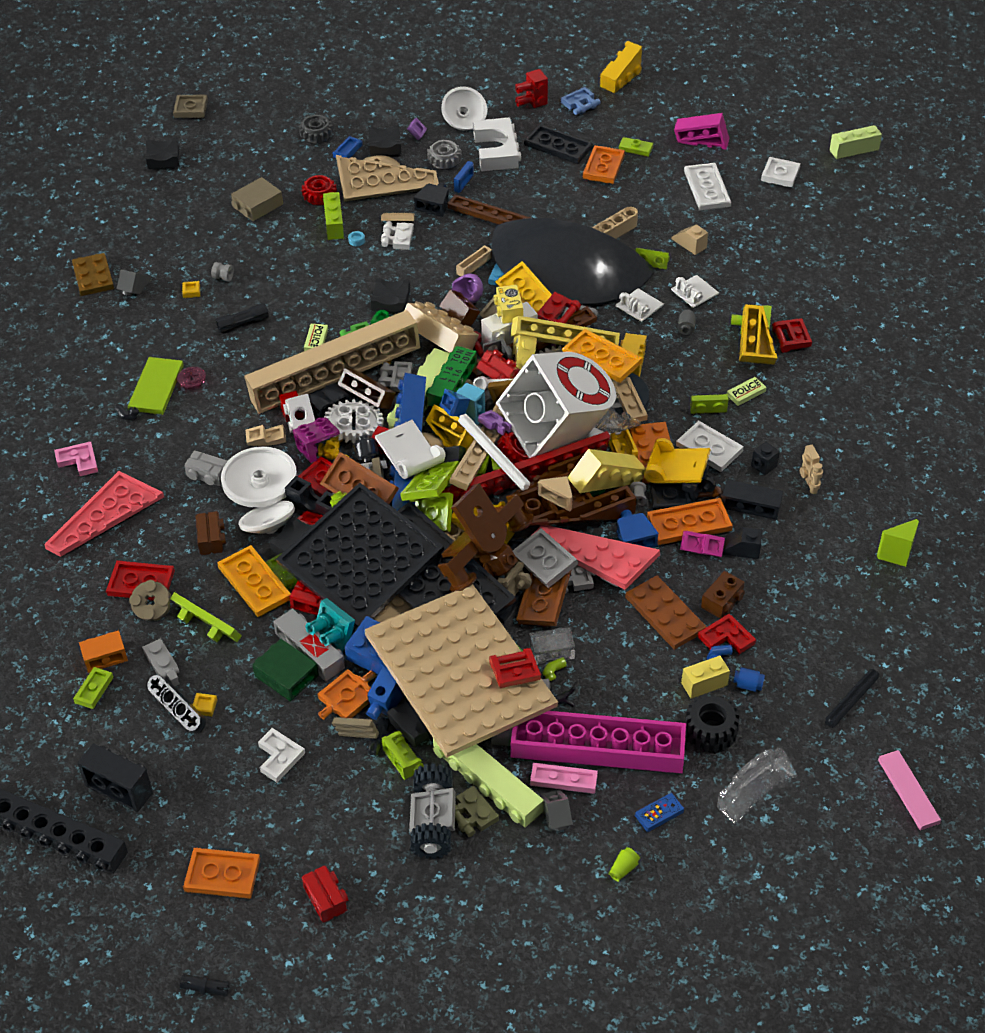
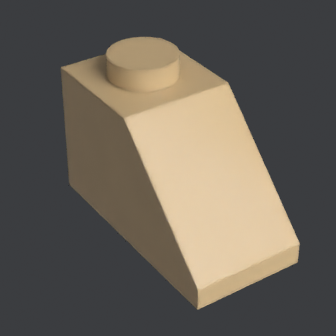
[672,225,708,255]

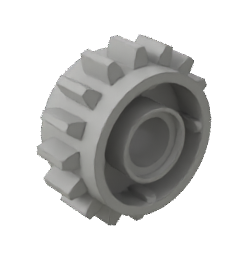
[427,140,461,169]

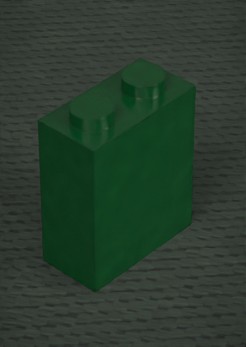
[252,639,319,702]

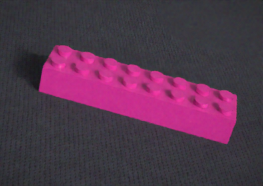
[511,711,686,773]

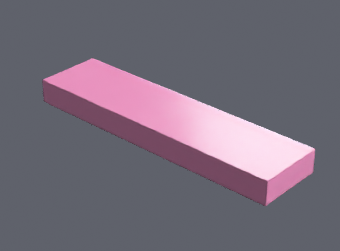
[878,750,941,830]

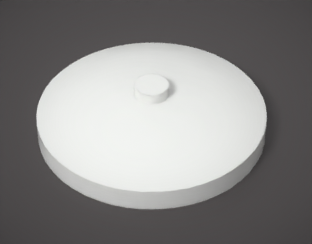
[221,447,297,507]

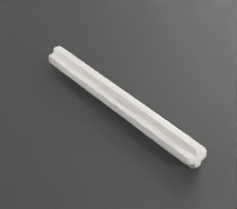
[458,414,530,491]

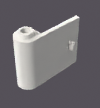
[375,420,445,479]

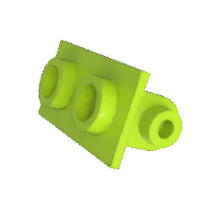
[635,248,670,269]

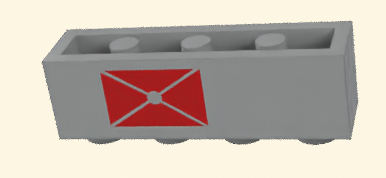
[273,608,345,682]

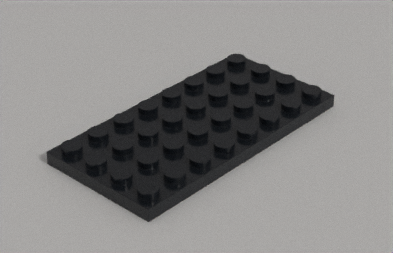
[398,501,516,617]

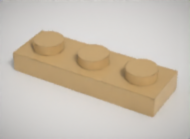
[612,377,648,424]

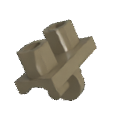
[497,562,532,596]

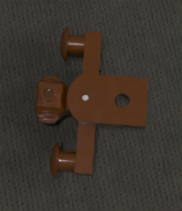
[438,483,534,592]

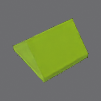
[877,519,919,567]

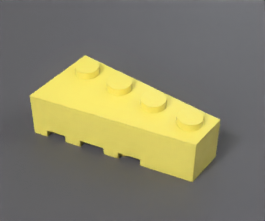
[568,449,646,493]

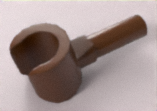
[698,486,723,500]

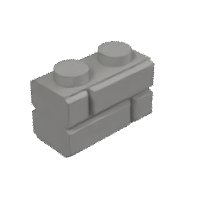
[185,450,228,486]

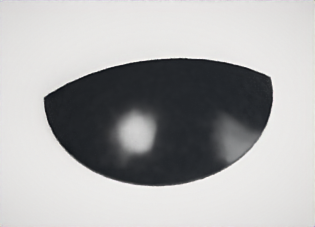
[492,218,654,306]

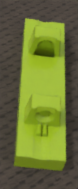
[170,592,242,642]

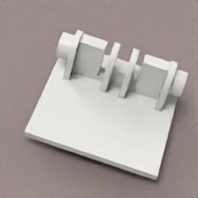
[671,275,719,308]
[616,289,664,322]

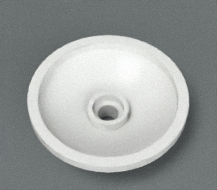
[441,87,487,131]
[239,501,295,534]

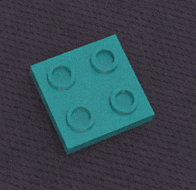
[305,598,355,653]

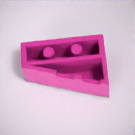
[674,113,729,150]

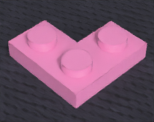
[54,442,98,476]

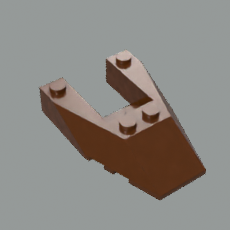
[507,448,636,526]

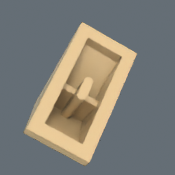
[538,476,572,512]

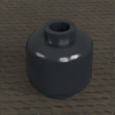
[353,435,379,463]

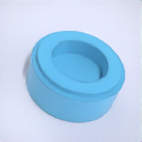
[348,231,365,246]

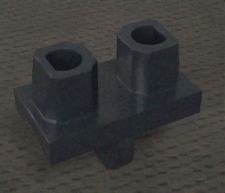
[682,465,716,500]

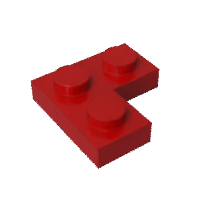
[698,614,756,654]

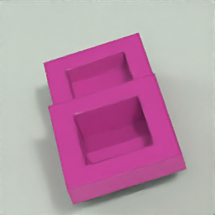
[680,531,725,557]

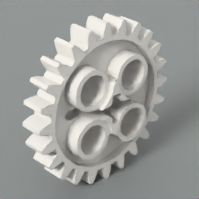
[324,399,383,443]

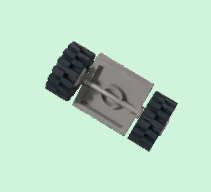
[409,764,456,859]

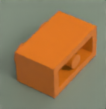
[79,631,128,673]

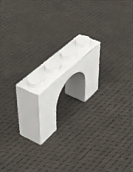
[473,117,521,171]

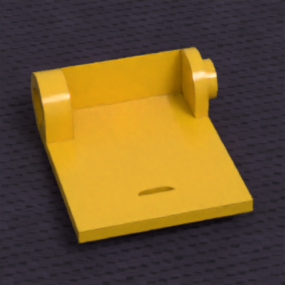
[644,438,711,483]

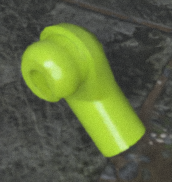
[542,657,567,681]

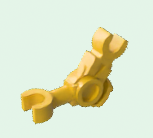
[318,436,349,460]

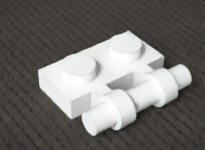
[381,221,414,250]

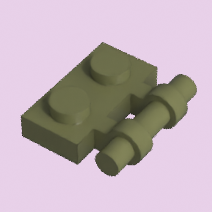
[455,786,499,837]

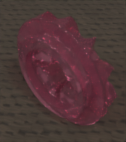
[177,367,206,389]

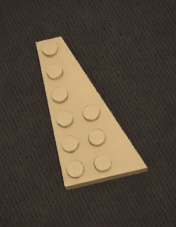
[336,155,438,201]

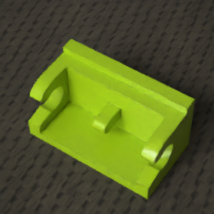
[382,731,424,780]

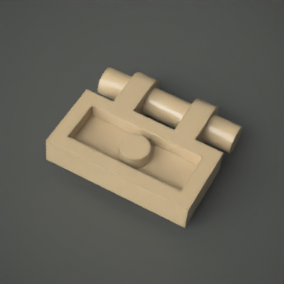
[800,444,823,494]

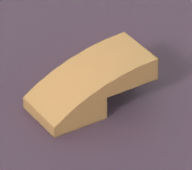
[246,424,286,446]

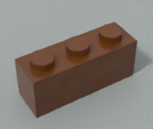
[338,368,396,409]

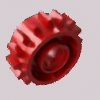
[301,175,337,205]
[497,432,529,464]

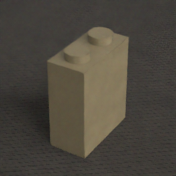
[231,177,283,221]

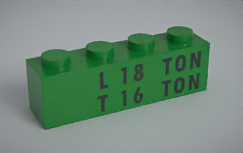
[426,346,477,408]

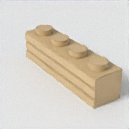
[456,245,492,276]

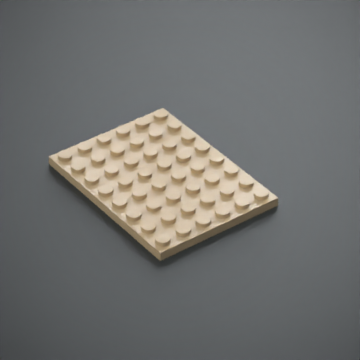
[365,585,558,758]

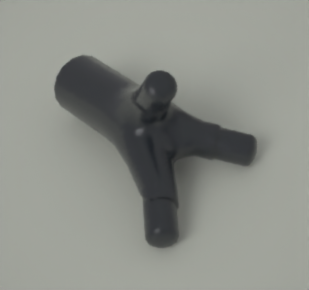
[554,687,576,707]

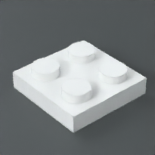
[761,157,801,187]

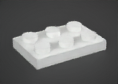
[676,421,744,472]

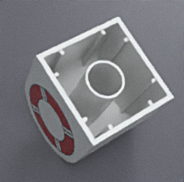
[496,352,616,458]

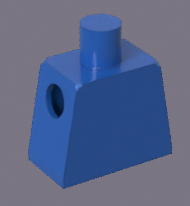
[617,510,658,548]
[366,666,405,720]

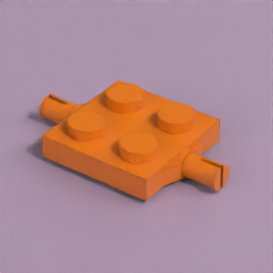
[318,669,376,720]

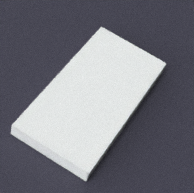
[684,163,731,210]

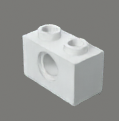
[283,394,315,433]

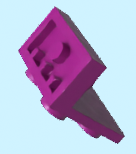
[292,417,340,463]

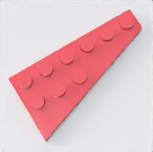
[44,471,164,557]
[531,525,660,590]

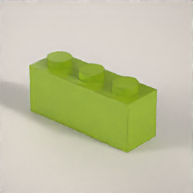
[323,192,344,240]

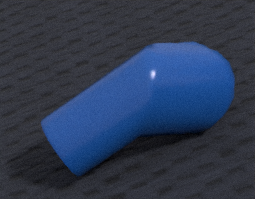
[707,645,732,660]

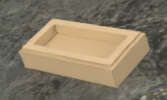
[381,213,415,221]

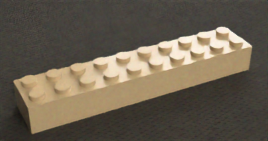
[245,310,420,414]

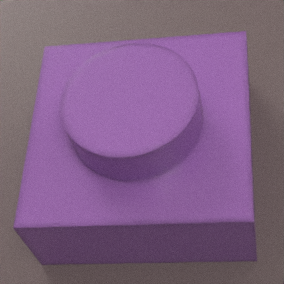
[407,118,427,140]

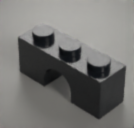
[285,476,333,516]

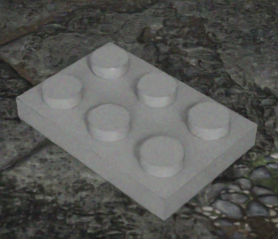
[513,528,579,588]

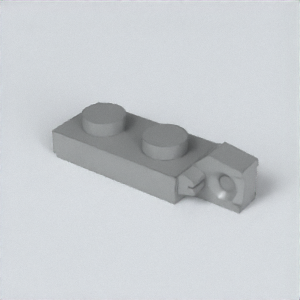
[142,638,180,687]

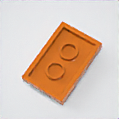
[583,145,625,184]
[183,848,260,899]

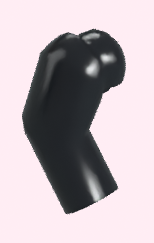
[114,404,139,420]

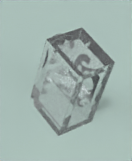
[530,627,575,665]

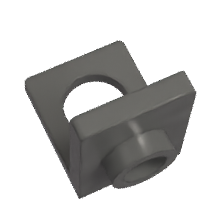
[483,338,513,360]

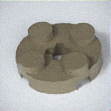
[129,580,171,621]

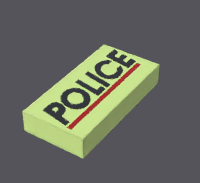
[304,324,328,351]
[727,377,766,406]

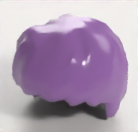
[452,273,484,304]

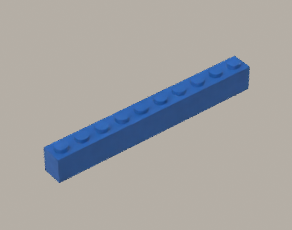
[389,373,426,511]

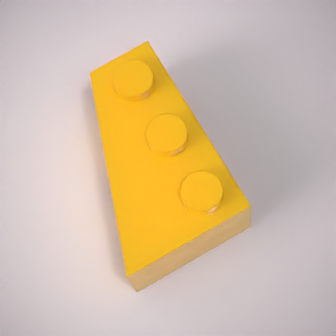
[739,304,777,365]

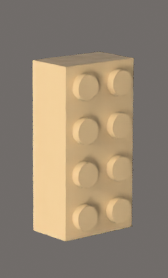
[405,302,479,353]

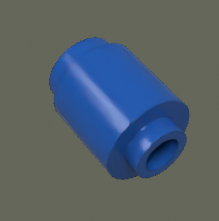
[733,667,765,692]

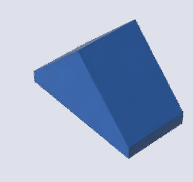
[439,388,470,416]

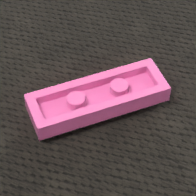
[530,763,598,794]

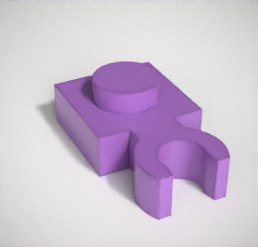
[478,410,512,435]

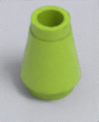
[608,847,640,882]

